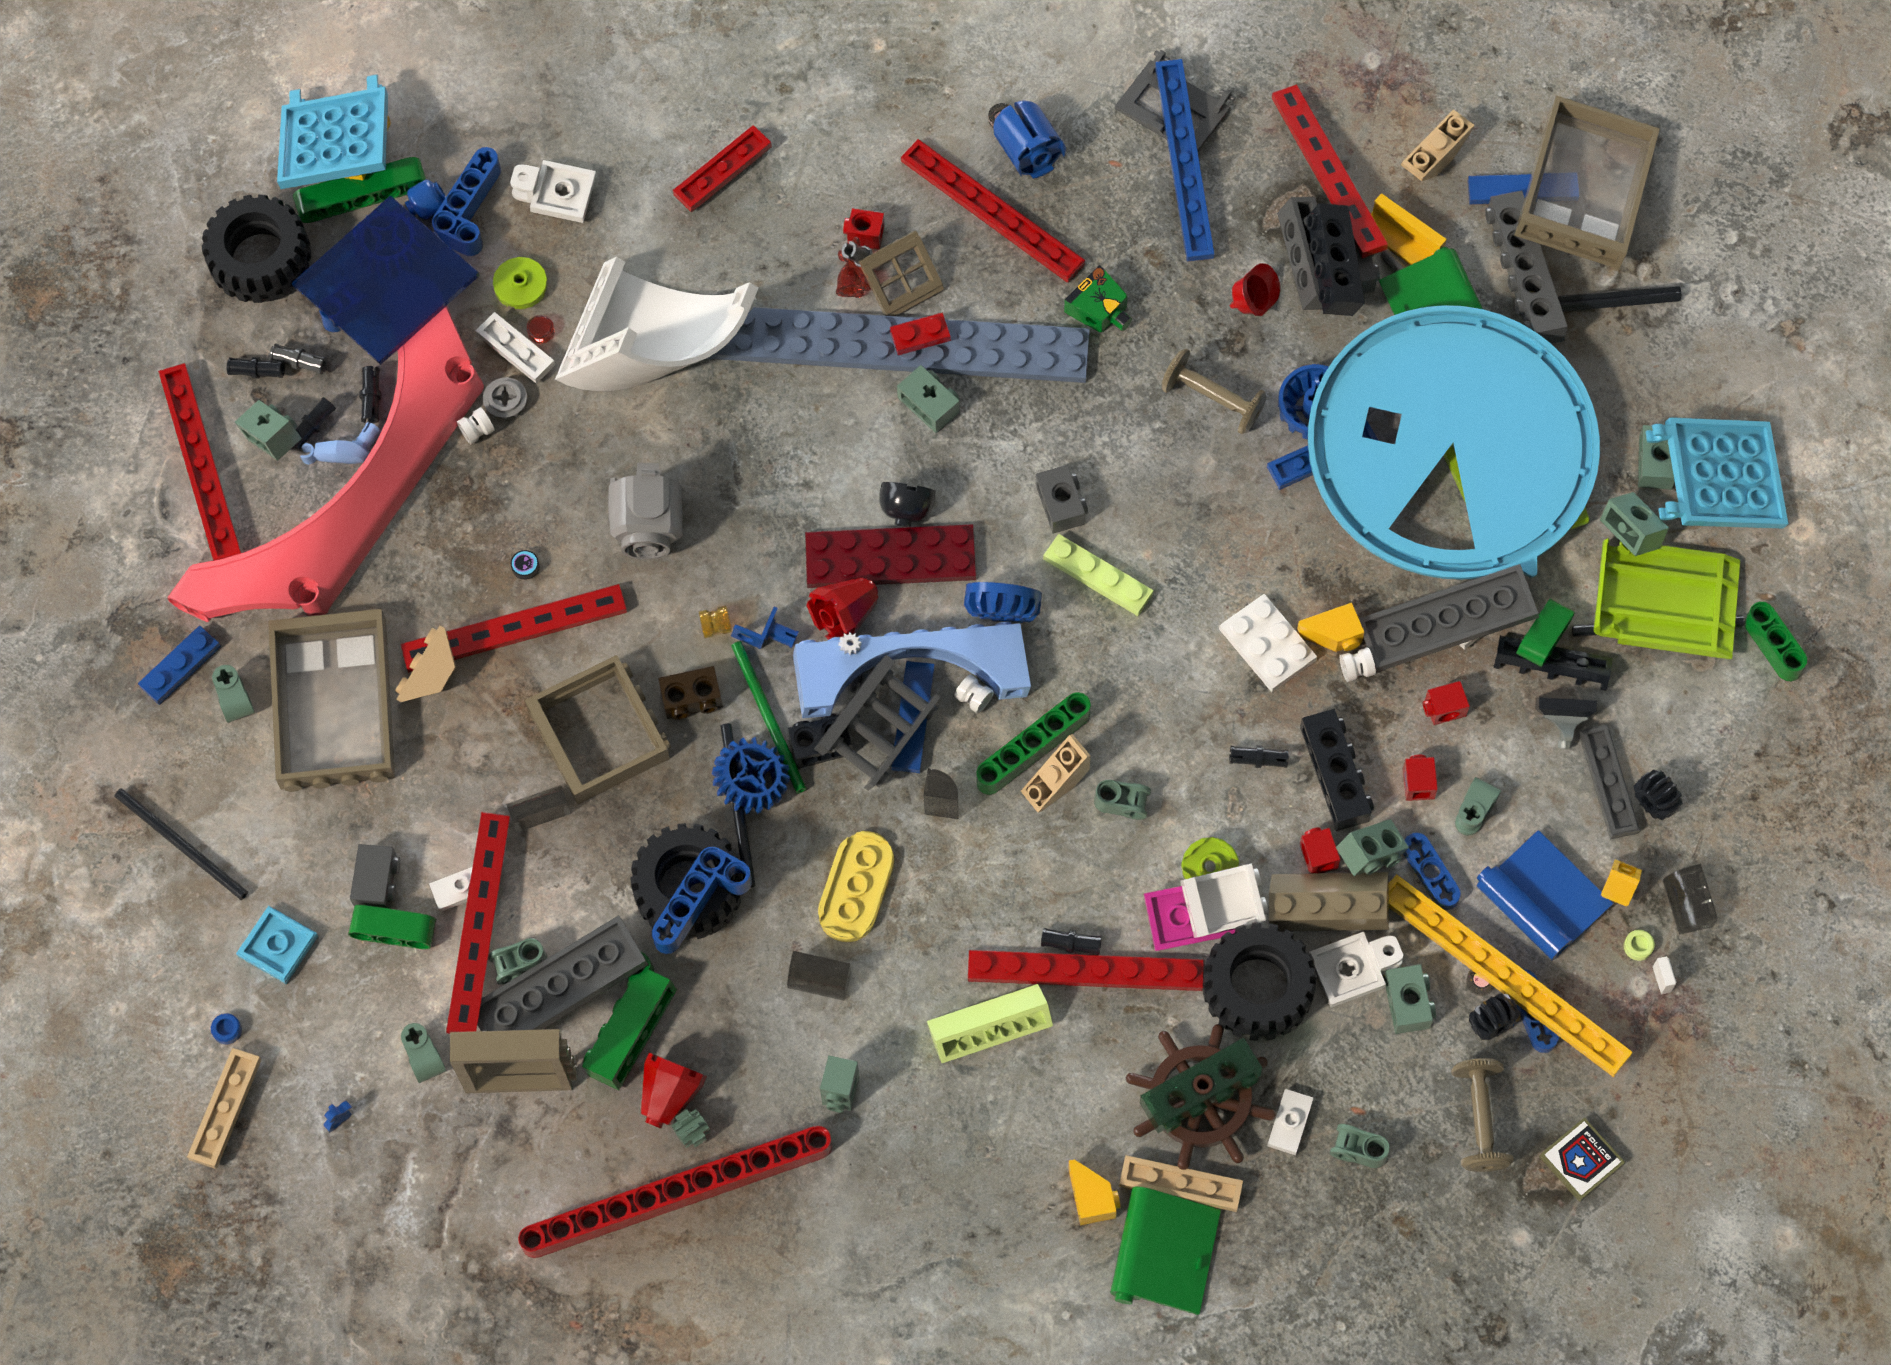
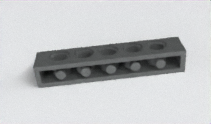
[1485,191,1568,344]

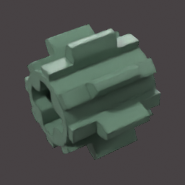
[671,1109,711,1148]

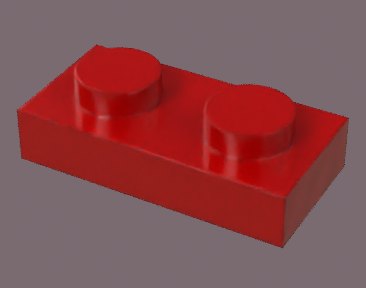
[890,312,951,355]

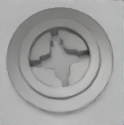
[483,377,528,420]

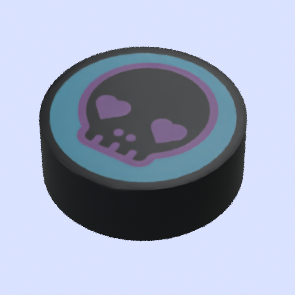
[510,550,540,580]

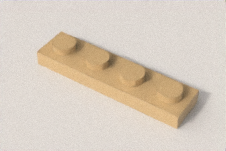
[187,1048,262,1169]
[1119,1155,1243,1212]

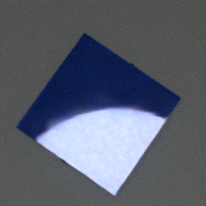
[292,195,480,365]

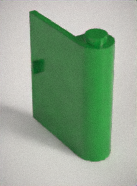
[1379,247,1483,315]
[1110,1187,1221,1315]

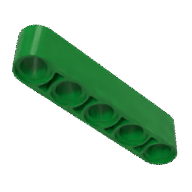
[293,157,426,223]
[976,692,1091,795]

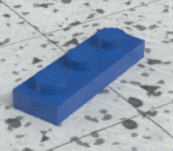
[138,625,221,705]

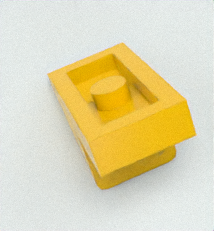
[1601,859,1642,906]

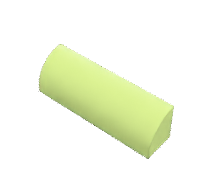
[927,984,1053,1063]

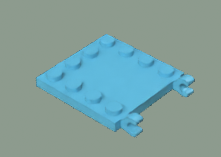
[277,74,388,189]
[1646,418,1788,529]

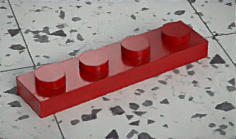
[673,125,772,213]

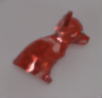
[835,237,871,298]

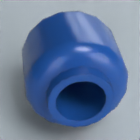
[405,179,446,220]

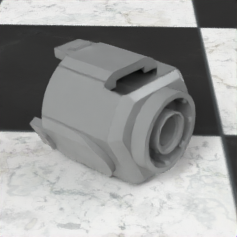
[608,463,683,559]

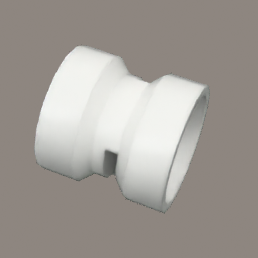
[457,407,495,445]
[1340,648,1376,682]
[954,674,994,714]

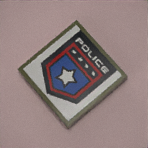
[1539,1117,1625,1202]

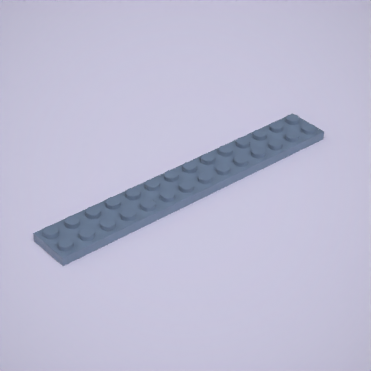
[706,307,1089,383]

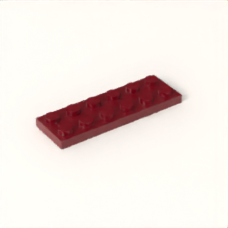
[805,524,976,588]

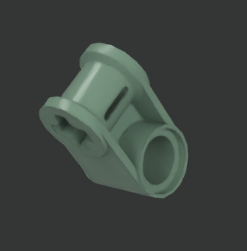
[212,665,255,723]
[1455,777,1501,836]
[1094,780,1151,820]
[488,938,548,984]
[401,1023,446,1083]
[1330,1124,1390,1168]

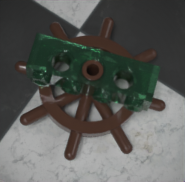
[1126,1024,1276,1170]

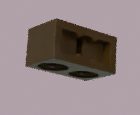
[658,666,723,720]

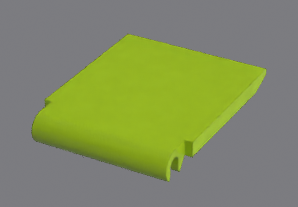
[1594,538,1740,660]

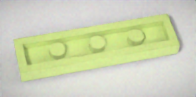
[1043,534,1154,616]

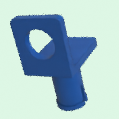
[731,606,799,649]

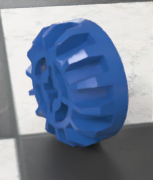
[1278,364,1329,440]
[964,582,1042,623]

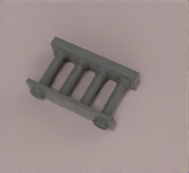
[814,655,940,791]

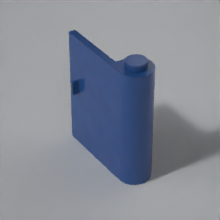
[1477,830,1613,961]

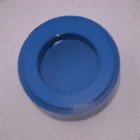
[211,1013,242,1045]

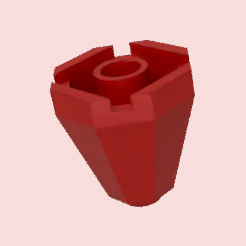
[806,578,879,640]
[641,1053,707,1128]

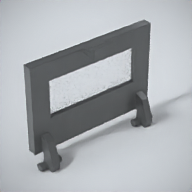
[1115,50,1236,152]

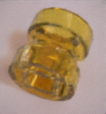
[698,605,732,639]

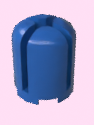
[993,100,1066,179]

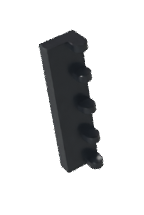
[1493,635,1613,691]

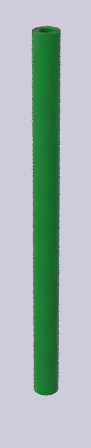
[731,641,807,794]

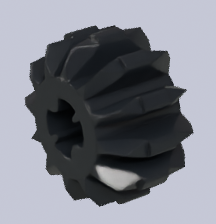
[1634,769,1683,820]
[1469,994,1521,1040]

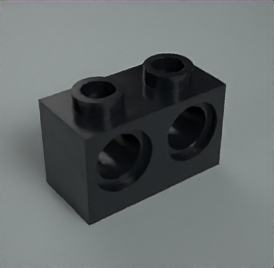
[788,713,852,769]

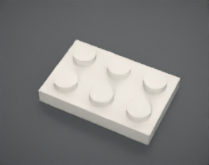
[1219,594,1317,692]

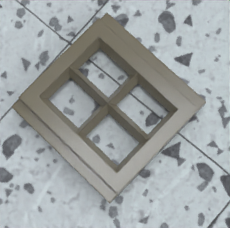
[859,231,944,316]

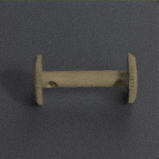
[1161,349,1267,434]
[1451,1058,1514,1172]

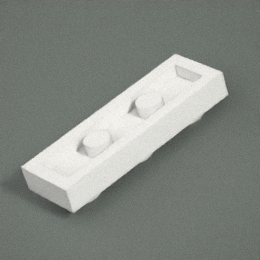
[475,312,555,384]

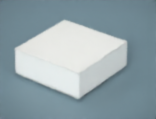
[1653,956,1677,995]

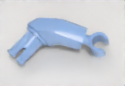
[300,422,381,465]

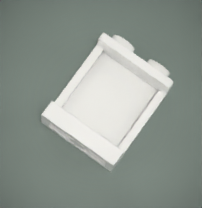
[1180,863,1269,938]

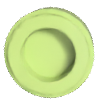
[1624,930,1655,961]

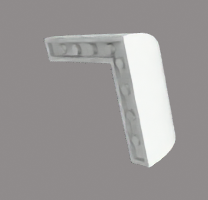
[555,257,758,391]

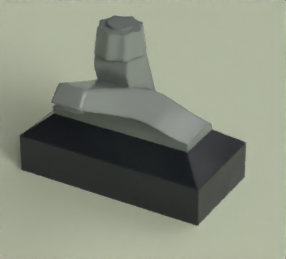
[1535,697,1597,749]

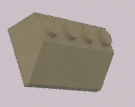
[1269,872,1389,931]

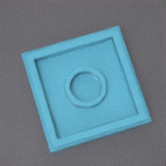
[236,905,318,984]

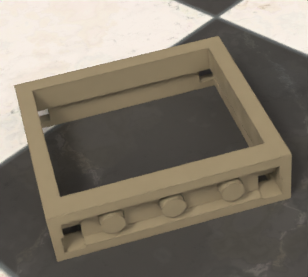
[524,655,671,805]
[450,1029,577,1093]

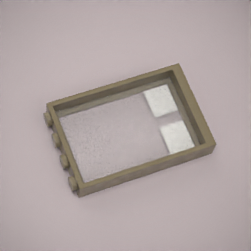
[1514,95,1660,269]
[268,609,395,792]

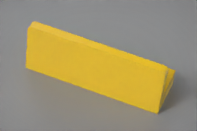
[1371,193,1447,265]

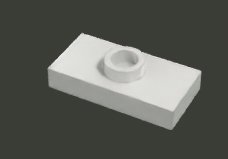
[429,867,472,912]
[1267,1089,1313,1155]

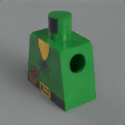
[1064,265,1132,333]

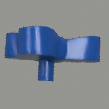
[324,1101,352,1133]

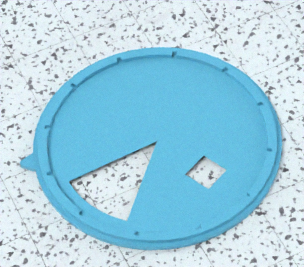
[1308,305,1600,580]

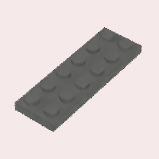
[1359,564,1539,673]
[477,915,649,1031]

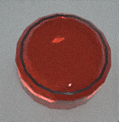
[527,315,555,344]

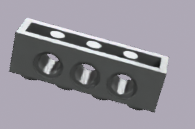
[1277,197,1322,310]

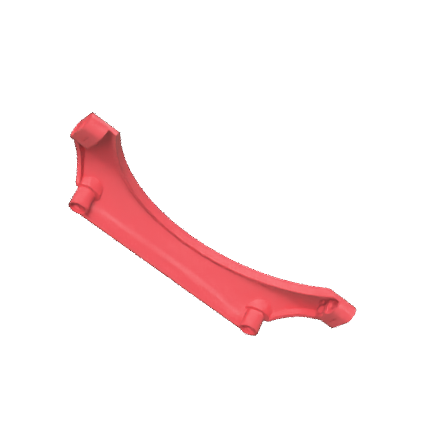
[167,271,484,622]

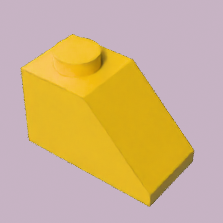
[1297,603,1364,652]
[1068,1159,1121,1225]

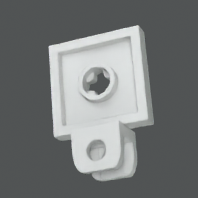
[510,160,596,223]
[1309,932,1403,1008]

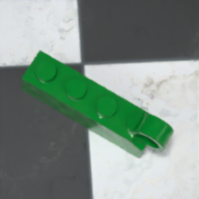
[582,952,677,1091]

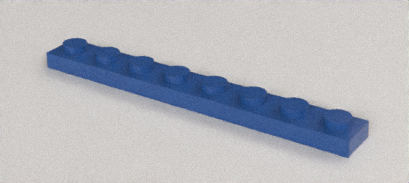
[1155,59,1214,262]

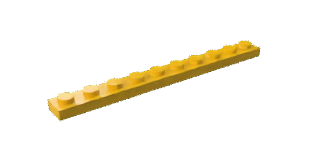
[1389,874,1633,1078]

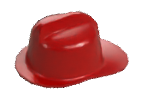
[1229,263,1280,317]

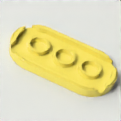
[818,831,894,942]

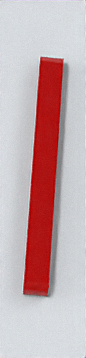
[518,1126,832,1258]

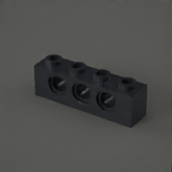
[1306,203,1365,316]
[1300,708,1374,831]

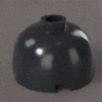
[879,482,936,527]

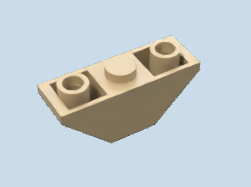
[1401,109,1474,181]
[395,626,456,702]
[1021,734,1091,813]

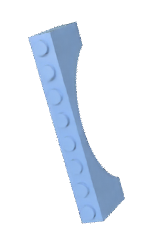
[793,622,1031,718]

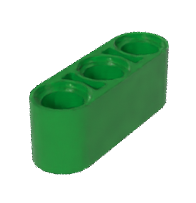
[1516,599,1575,667]
[1744,602,1807,682]
[348,905,437,949]

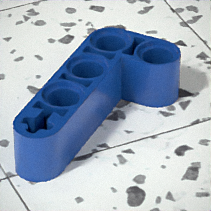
[432,147,501,256]
[652,847,752,954]

